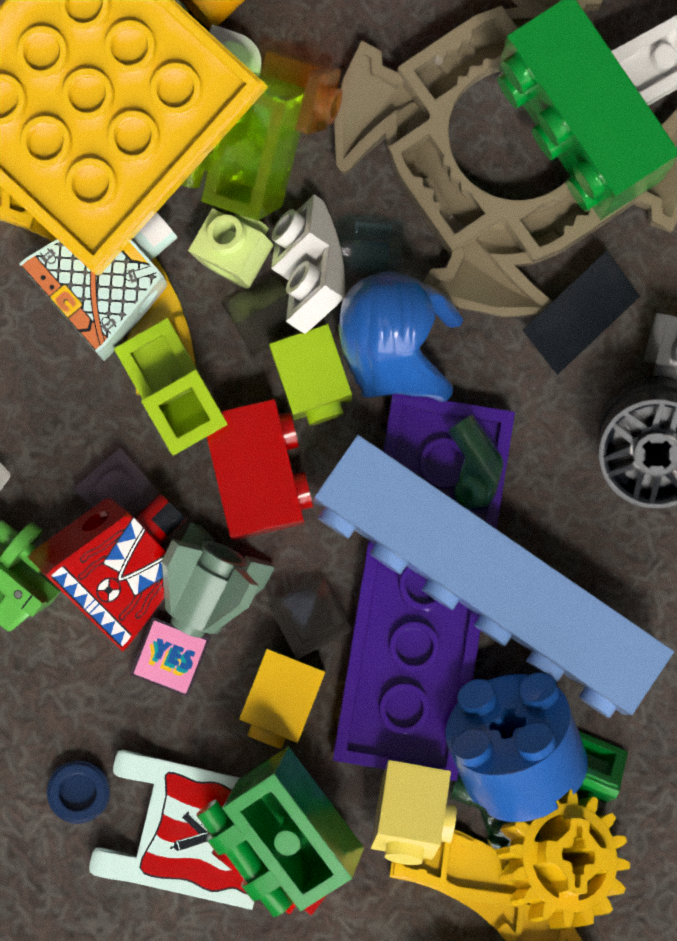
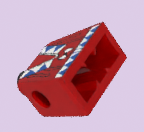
[27,494,186,652]

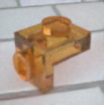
[252,50,343,134]

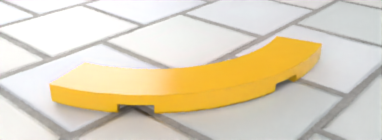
[389,829,582,941]

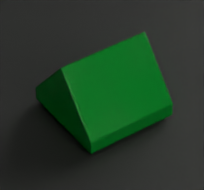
[577,731,628,803]

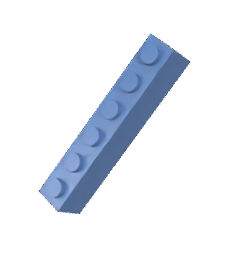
[314,435,674,718]

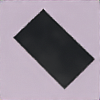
[522,250,640,375]

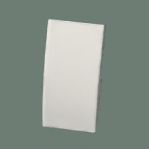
[271,195,345,334]

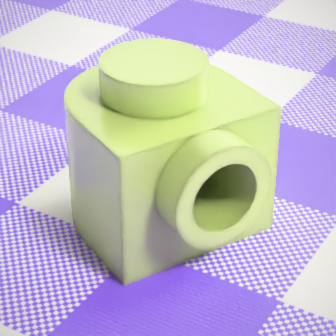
[188,208,274,288]

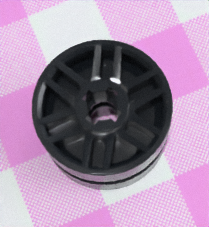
[598,376,677,509]

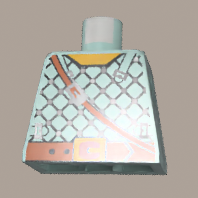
[19,212,177,361]

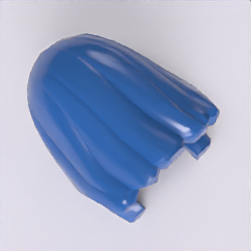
[338,271,464,402]

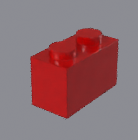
[207,399,313,541]

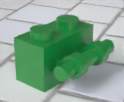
[196,746,364,917]

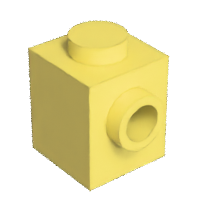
[371,760,457,865]

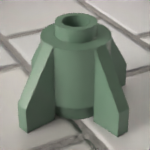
[162,522,275,638]

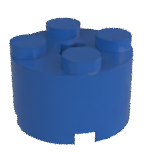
[446,673,588,822]

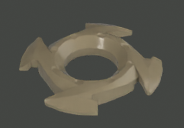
[334,0,677,317]

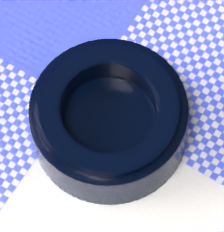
[47,760,111,824]

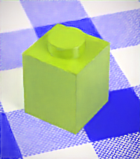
[269,324,352,426]

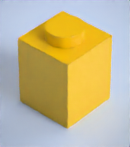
[239,649,325,749]

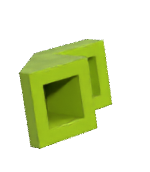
[114,318,228,456]

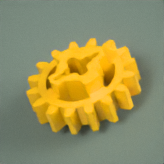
[496,789,630,929]

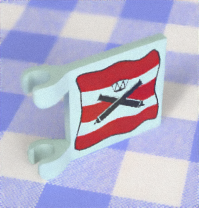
[89,750,254,910]

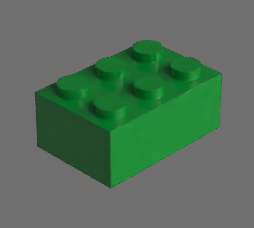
[497,0,677,220]

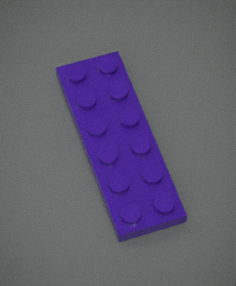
[333,394,515,781]

